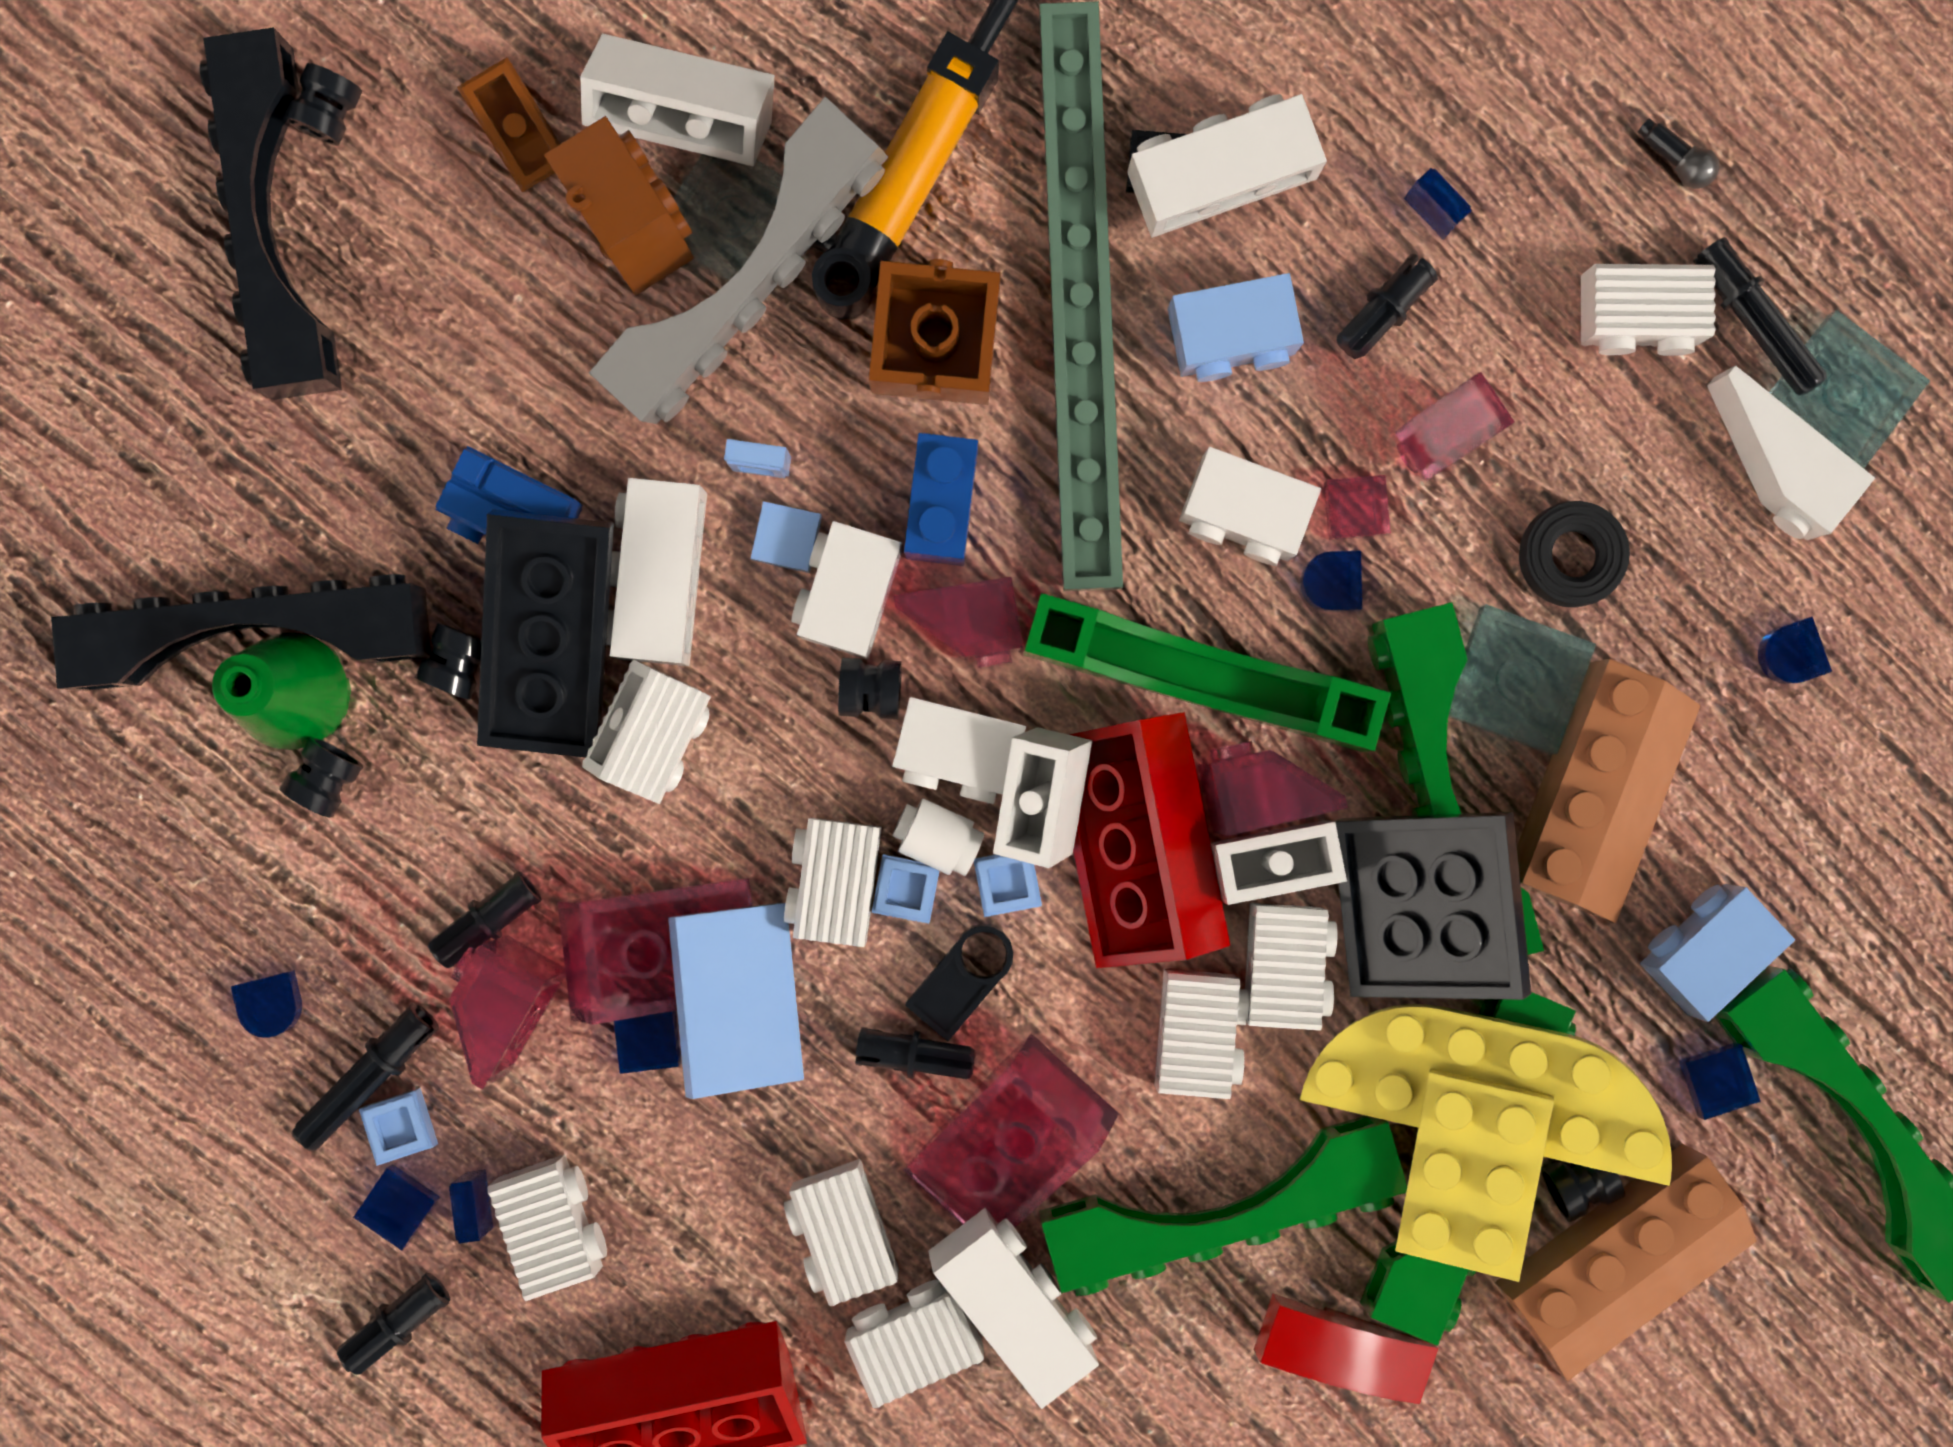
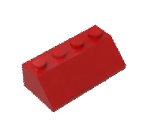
[1068,712,1231,969]
[541,1321,807,1447]

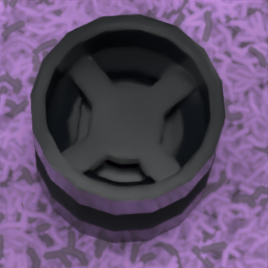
[283,63,362,146]
[414,623,482,700]
[838,658,902,719]
[279,737,363,818]
[1541,1160,1625,1222]

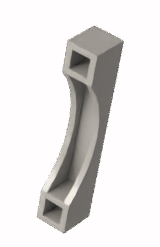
[589,97,888,424]

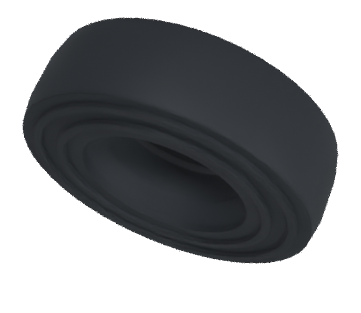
[1519,501,1630,608]

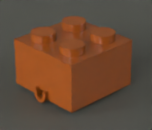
[544,116,695,296]
[869,259,1001,405]

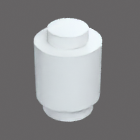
[892,798,985,876]

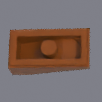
[457,57,560,193]

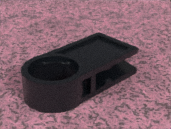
[905,923,1013,1041]

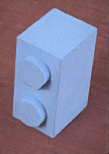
[1167,273,1304,382]
[1639,884,1795,1022]

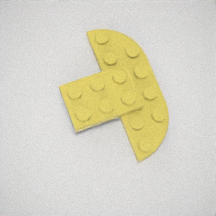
[1300,1004,1672,1282]

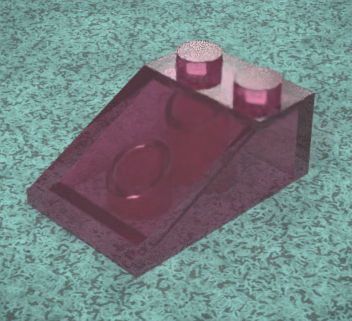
[557,878,752,1025]
[903,1033,1119,1228]

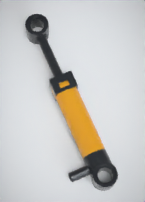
[812,0,1018,320]

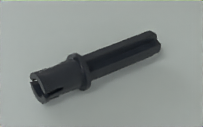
[1693,237,1827,396]
[292,1003,439,1151]

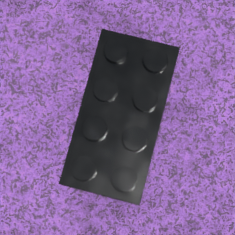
[477,509,614,758]

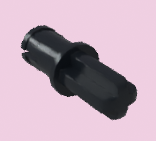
[1337,254,1438,359]
[428,871,542,968]
[855,1027,976,1079]
[337,1273,450,1375]

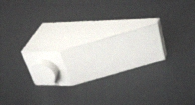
[1707,365,1875,540]

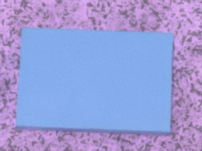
[668,903,804,1099]

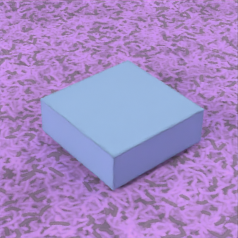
[724,439,791,479]
[750,501,822,573]
[871,854,940,924]
[974,854,1042,917]
[359,1088,438,1166]

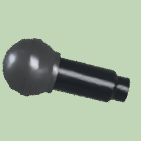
[1637,118,1719,189]

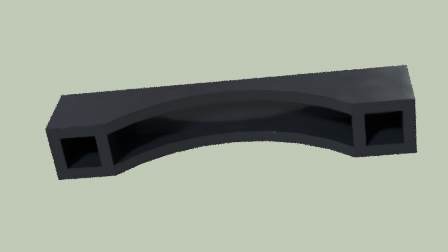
[199,27,342,400]
[51,574,431,691]

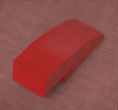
[1253,1293,1439,1404]

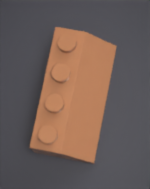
[1517,659,1701,923]
[1495,1143,1757,1382]

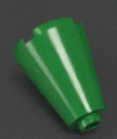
[212,633,351,750]

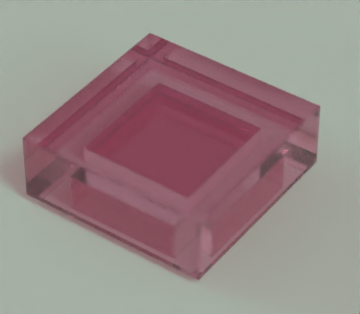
[1323,475,1391,541]

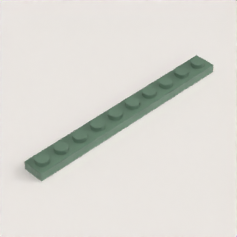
[1039,1,1123,592]

